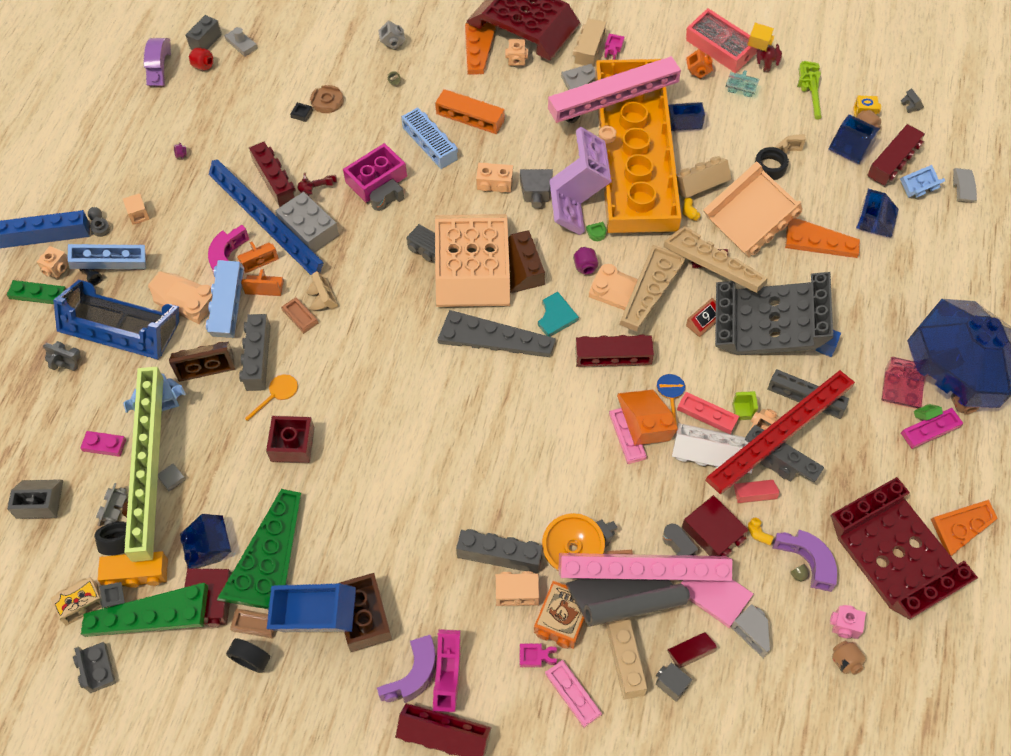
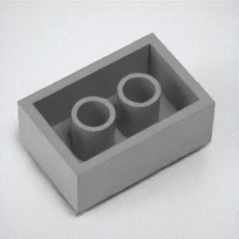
[275,192,339,253]

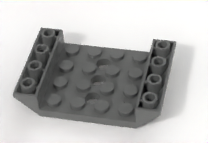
[715,272,833,355]

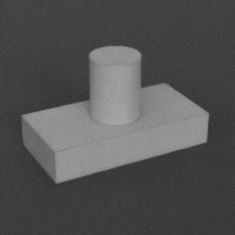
[224,27,258,56]

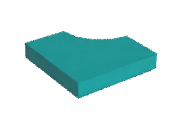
[538,291,579,337]

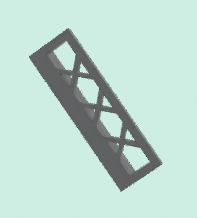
[767,369,849,420]

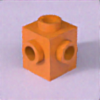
[686,49,713,79]

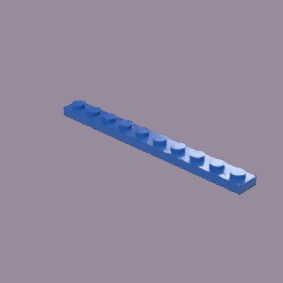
[209,159,324,275]

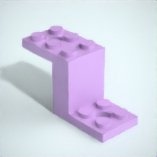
[550,127,611,235]

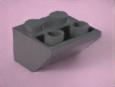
[7,479,63,519]

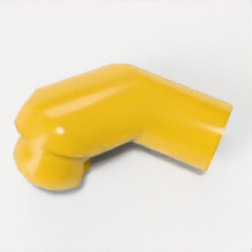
[683,198,700,221]
[748,518,774,545]

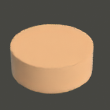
[598,126,616,143]

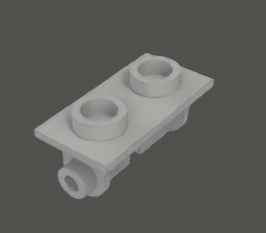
[96,483,128,526]

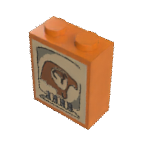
[534,581,585,649]

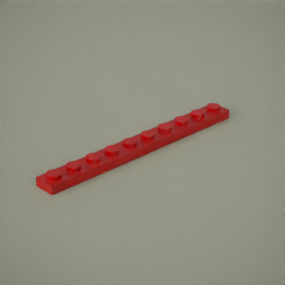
[705,370,855,495]

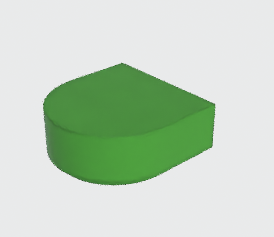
[586,222,606,241]

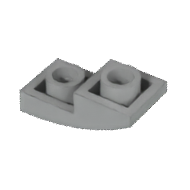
[953,168,977,202]

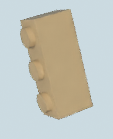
[573,18,606,67]
[676,156,732,198]

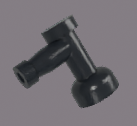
[79,269,102,286]

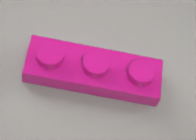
[901,408,963,449]

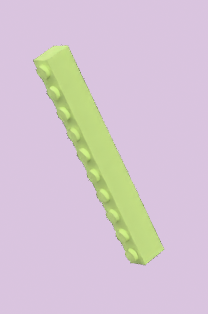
[124,367,164,562]

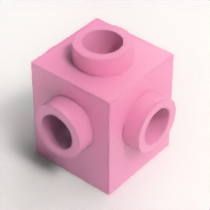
[830,605,866,639]

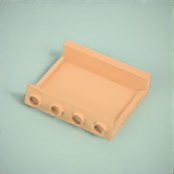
[703,161,803,258]

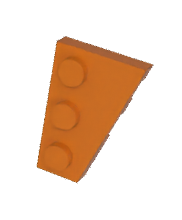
[931,500,998,556]

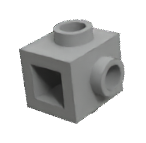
[378,20,405,50]

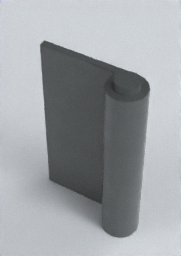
[566,578,690,627]

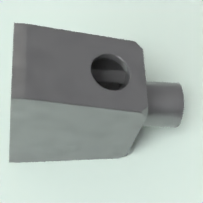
[520,169,553,208]

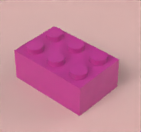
[343,143,407,203]

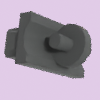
[43,341,81,371]

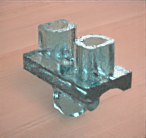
[726,70,759,97]

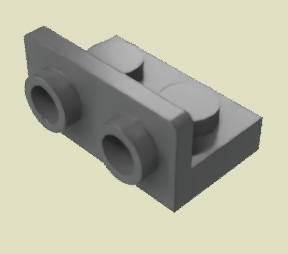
[73,642,116,694]

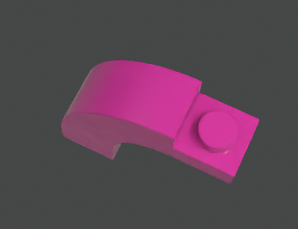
[208,225,249,274]
[433,629,461,712]

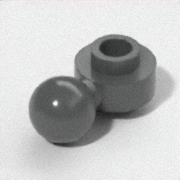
[87,207,110,237]

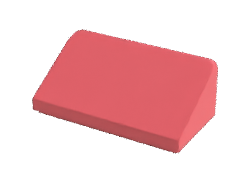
[734,480,780,503]

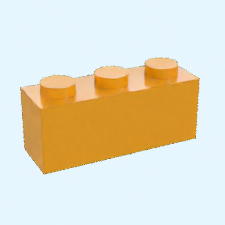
[97,551,168,588]

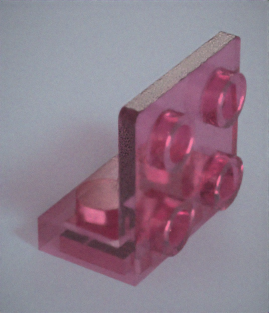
[881,357,931,409]

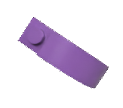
[144,38,171,86]
[772,530,837,592]
[377,634,436,703]

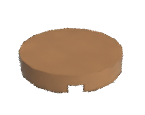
[310,85,344,113]

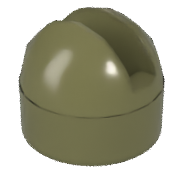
[388,71,401,85]
[790,564,809,582]

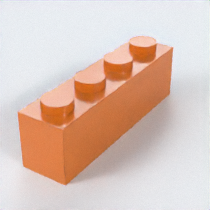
[435,89,505,134]

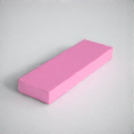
[609,408,647,464]
[545,660,602,728]

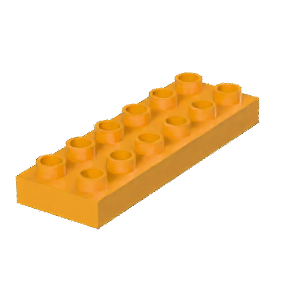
[595,59,681,233]

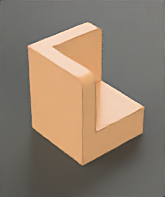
[123,194,150,225]

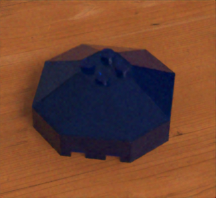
[907,299,1011,408]

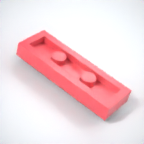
[677,392,739,434]

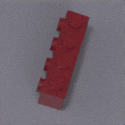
[867,124,925,186]
[249,141,296,207]
[575,334,654,367]
[395,703,491,756]

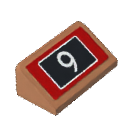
[686,298,716,337]

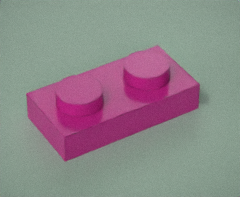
[80,431,126,457]

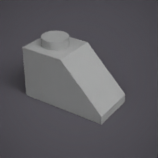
[731,604,770,658]

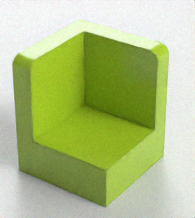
[732,391,758,420]

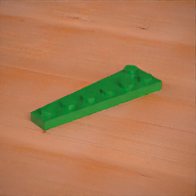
[80,583,208,637]

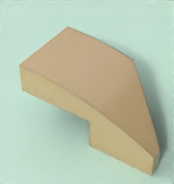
[775,134,806,154]

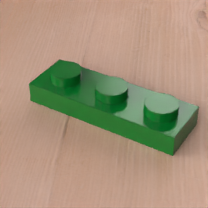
[7,280,66,304]

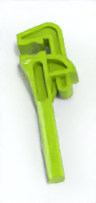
[797,61,822,120]

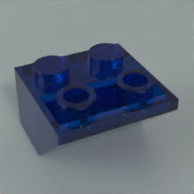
[668,101,705,131]
[829,114,880,164]
[856,189,899,238]
[180,514,231,569]

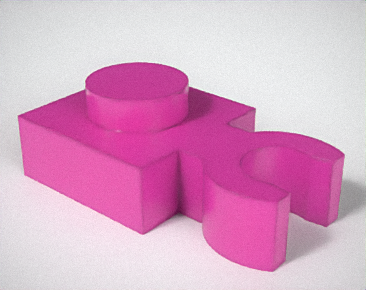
[604,33,625,60]
[520,643,557,668]

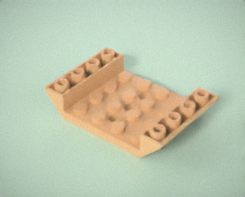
[435,214,510,307]

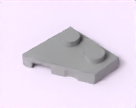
[561,64,596,90]

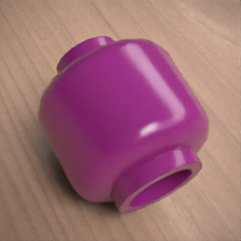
[573,247,599,275]

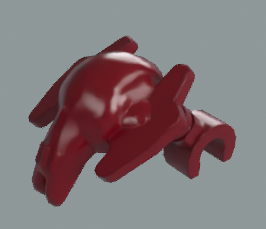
[757,44,782,73]
[297,173,337,197]

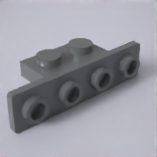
[745,425,824,482]

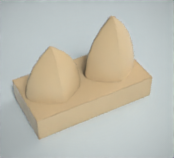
[306,271,338,310]

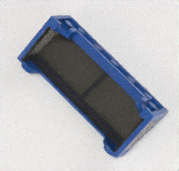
[53,280,179,359]

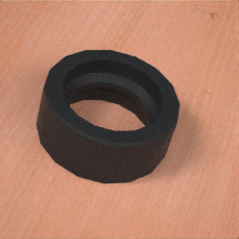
[755,147,789,180]
[94,521,127,556]
[226,638,271,673]

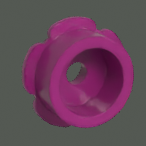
[174,142,187,159]

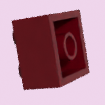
[266,416,315,463]

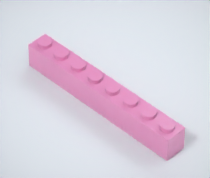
[548,56,681,123]
[559,553,732,581]

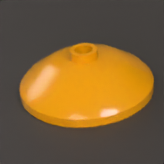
[542,513,605,571]

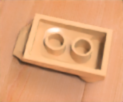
[589,264,638,310]
[148,271,213,324]

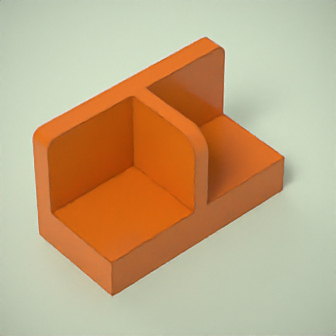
[237,242,279,273]
[241,269,284,296]

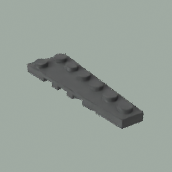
[437,310,556,357]

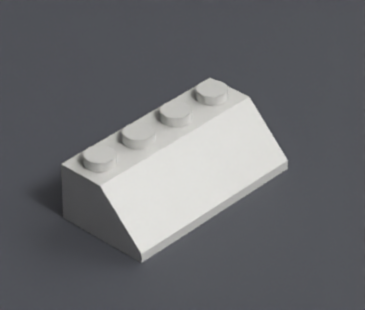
[672,423,753,474]

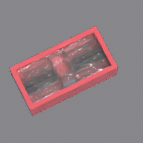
[686,8,757,73]

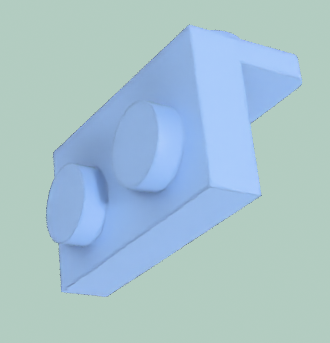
[900,165,945,198]

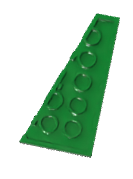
[217,489,301,610]

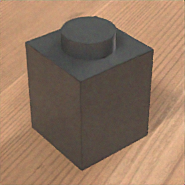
[655,662,692,702]

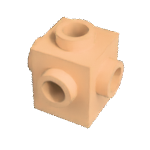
[505,39,528,65]
[37,246,69,279]
[750,408,780,430]

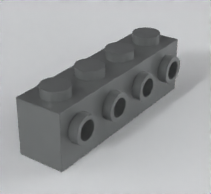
[239,314,270,391]
[456,529,543,574]

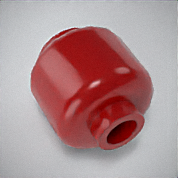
[189,48,214,71]

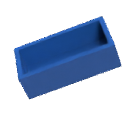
[267,583,356,632]

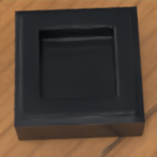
[290,102,313,122]

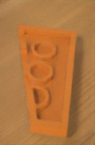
[465,22,497,75]
[785,218,860,258]

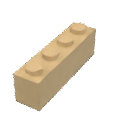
[605,618,647,700]

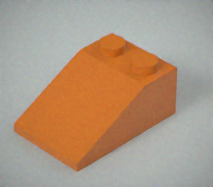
[617,390,678,446]

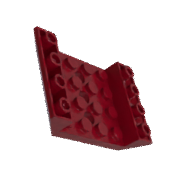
[466,0,580,61]
[830,477,978,620]

